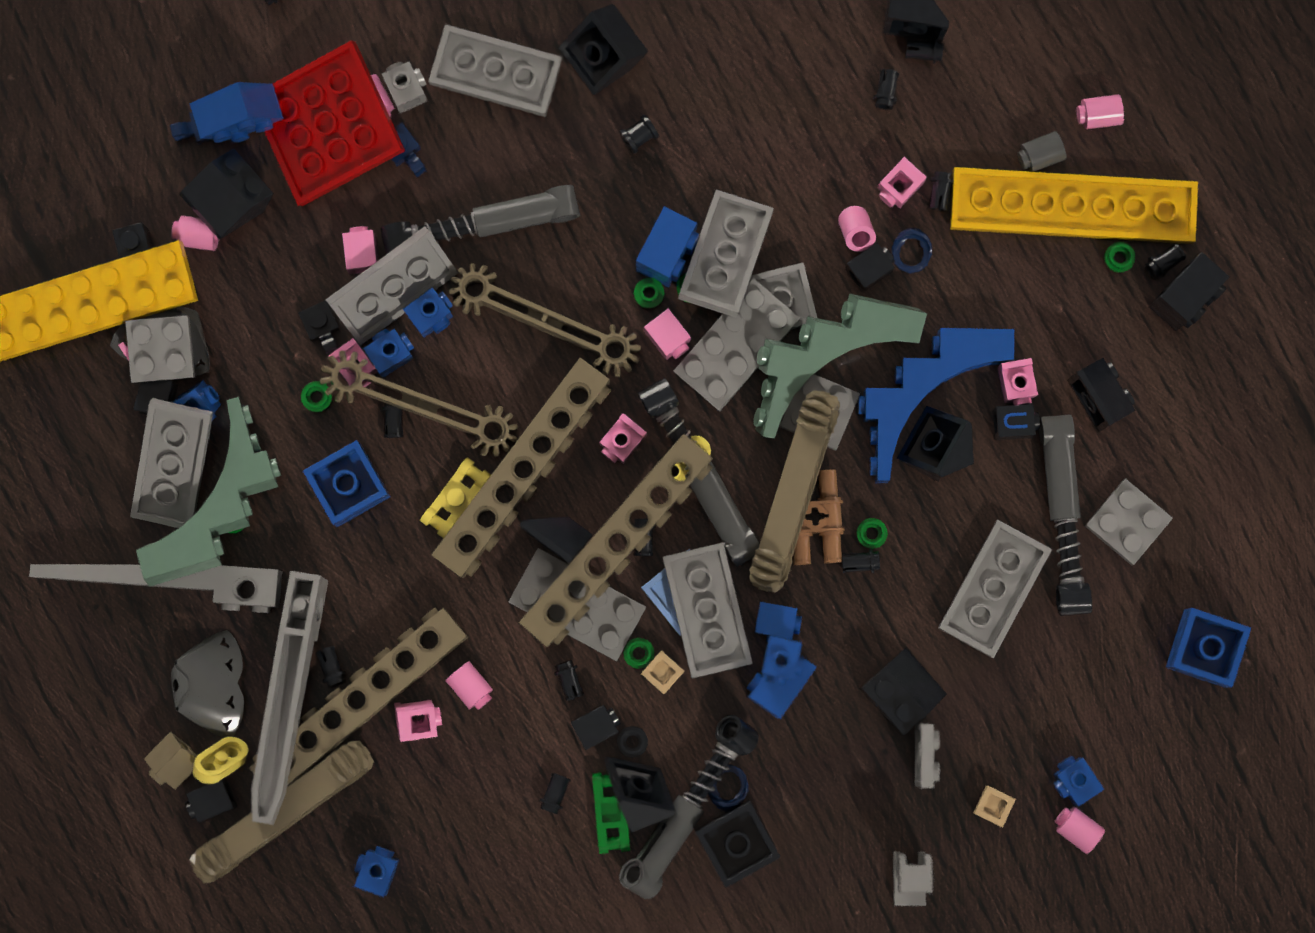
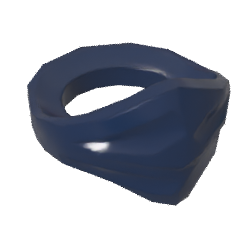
[892,227,932,273]
[708,765,749,812]

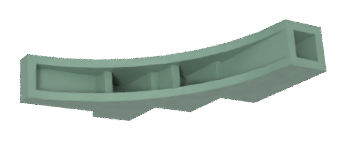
[754,294,927,439]
[136,397,281,587]

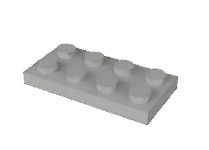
[428,24,562,117]
[678,190,774,318]
[326,226,458,346]
[674,278,800,411]
[130,398,213,528]
[938,520,1052,658]
[662,542,753,678]
[508,548,646,661]

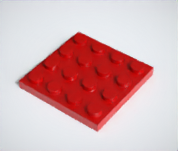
[264,40,405,206]

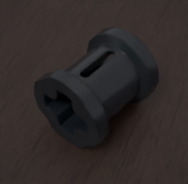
[619,114,659,154]

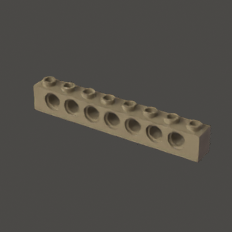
[432,358,611,579]
[519,434,713,647]
[249,607,469,787]

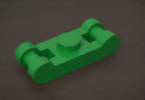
[592,772,630,854]

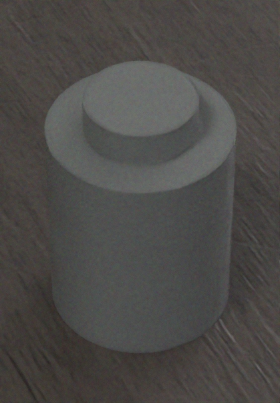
[1017,131,1067,172]

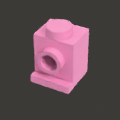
[878,157,927,208]
[329,338,378,387]
[997,358,1038,405]
[600,413,647,464]
[394,700,442,742]

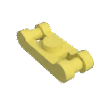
[420,457,492,539]

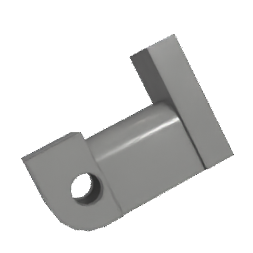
[893,851,932,906]

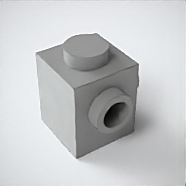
[382,62,427,113]

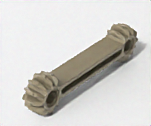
[449,263,641,377]
[320,350,518,457]
[749,390,840,593]
[190,741,374,883]

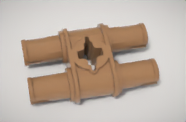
[793,470,845,565]

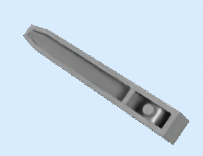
[29,564,282,613]
[252,571,328,825]

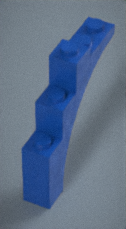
[858,328,1014,483]

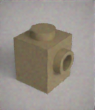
[144,732,197,789]

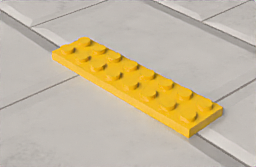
[950,167,1198,244]
[0,240,198,362]

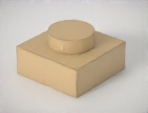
[641,650,684,694]
[973,785,1016,827]

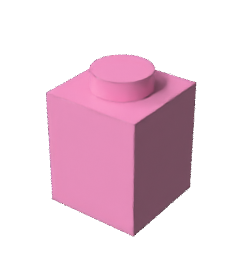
[342,226,379,275]
[644,308,691,360]

